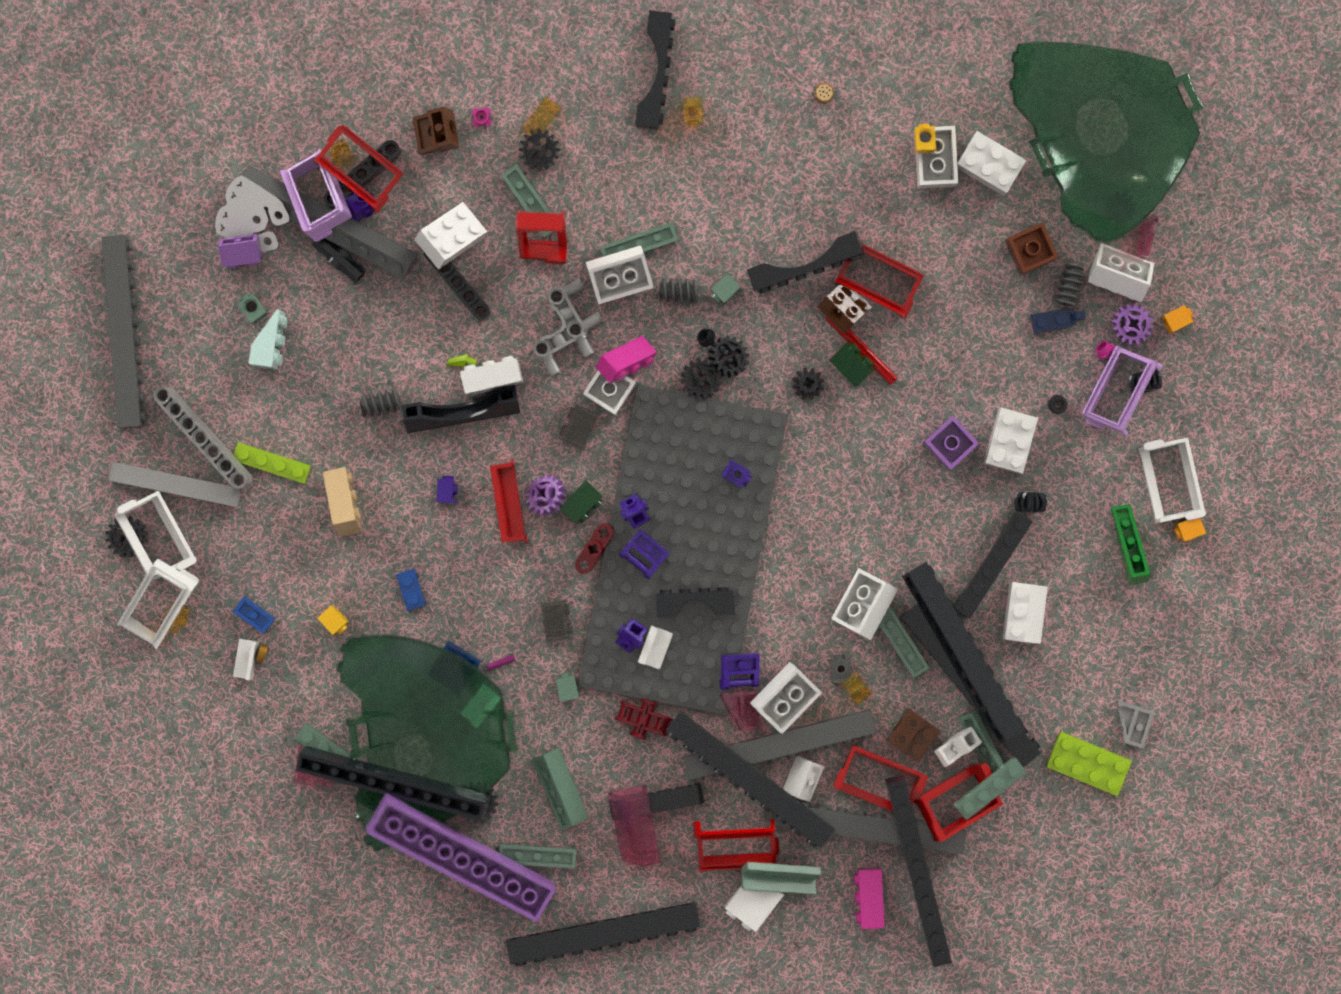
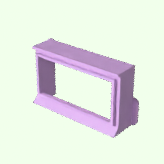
[280,149,352,242]
[1082,345,1162,436]

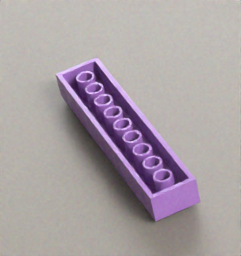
[366,793,556,922]

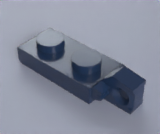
[1030,308,1086,334]

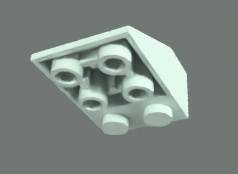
[249,309,288,370]

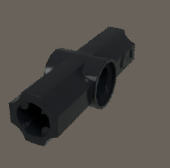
[312,238,367,283]

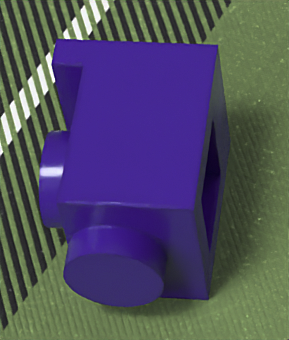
[721,460,751,488]
[437,476,458,503]

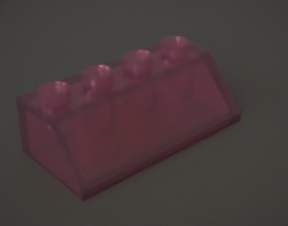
[608,785,661,867]

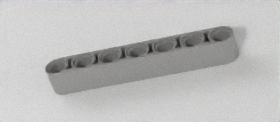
[153,387,252,489]
[108,462,242,507]

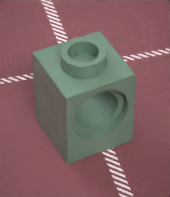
[711,273,741,305]
[238,293,269,325]
[555,672,580,702]

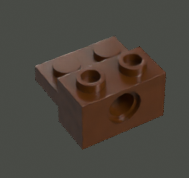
[413,107,459,155]
[817,285,872,334]
[886,708,941,762]

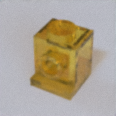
[682,97,703,127]
[330,139,355,168]
[165,602,192,633]

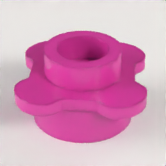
[472,107,491,127]
[1095,341,1115,359]

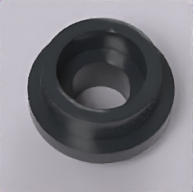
[697,329,715,347]
[1048,395,1067,414]

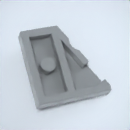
[1117,700,1155,748]

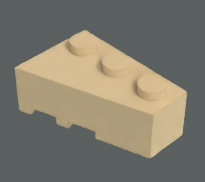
[323,467,362,537]

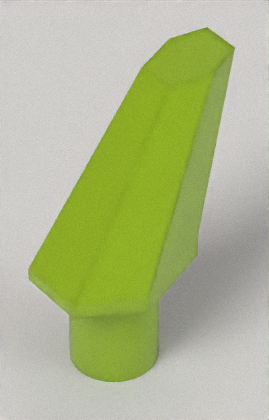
[446,353,477,367]

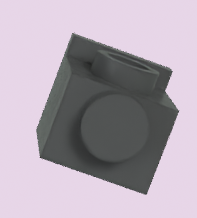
[830,655,852,683]

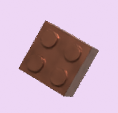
[1005,222,1059,276]

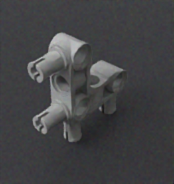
[533,279,603,377]

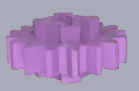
[1111,303,1154,345]
[525,474,566,517]

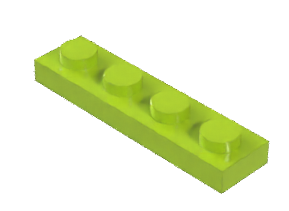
[234,442,311,484]

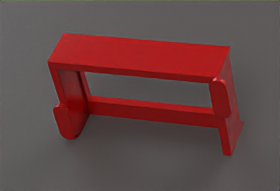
[313,124,404,213]
[516,210,567,264]
[834,244,924,318]
[490,459,528,544]
[834,745,928,811]
[913,763,1003,842]
[693,818,779,871]

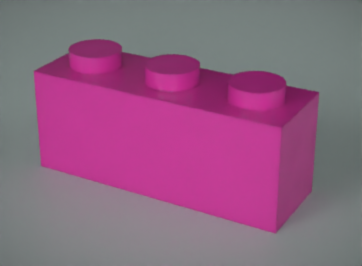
[596,336,657,384]
[854,867,885,929]

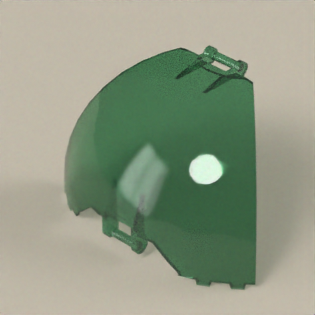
[1009,42,1205,244]
[336,635,518,852]

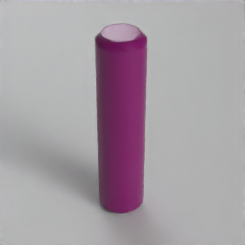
[487,655,515,671]

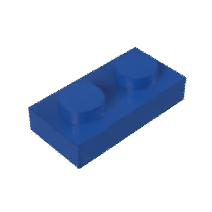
[396,569,426,611]
[233,596,276,634]

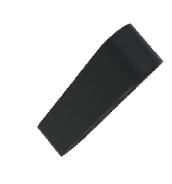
[324,140,401,209]
[423,251,491,321]
[609,783,705,820]

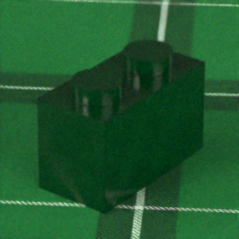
[829,341,875,387]
[559,480,603,524]

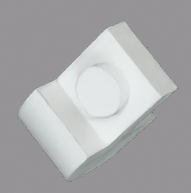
[934,726,982,767]

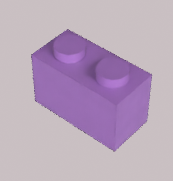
[218,234,262,268]

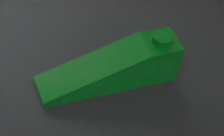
[1111,504,1151,586]

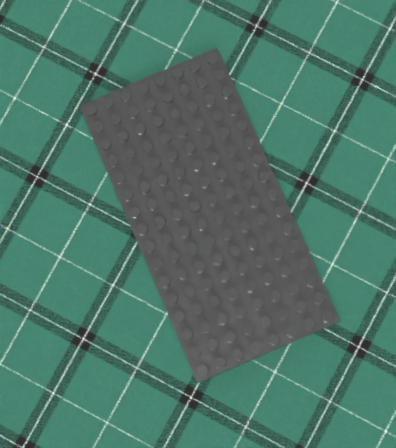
[578,385,788,716]

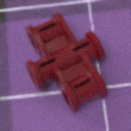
[575,523,614,574]
[614,698,673,740]

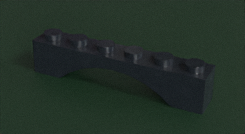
[635,10,676,130]
[747,231,865,294]
[401,385,521,434]
[954,511,1033,619]

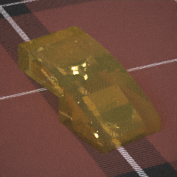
[522,96,562,135]
[841,672,872,705]

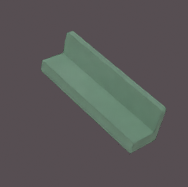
[531,748,588,830]
[741,862,821,895]

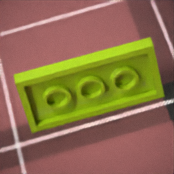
[1046,731,1132,796]

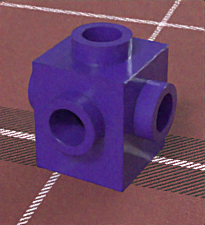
[345,188,375,221]
[619,494,650,529]
[615,618,648,654]

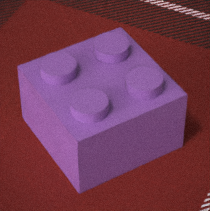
[922,416,979,471]

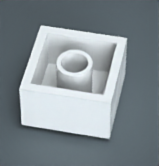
[583,370,636,416]

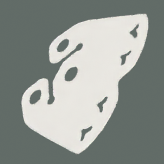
[215,175,289,252]

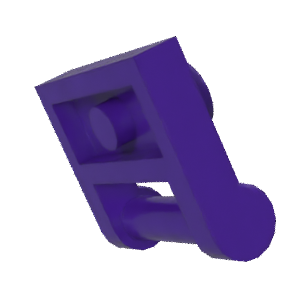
[619,528,670,579]
[720,653,760,690]

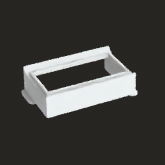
[1139,437,1206,523]
[114,491,196,582]
[117,559,199,650]

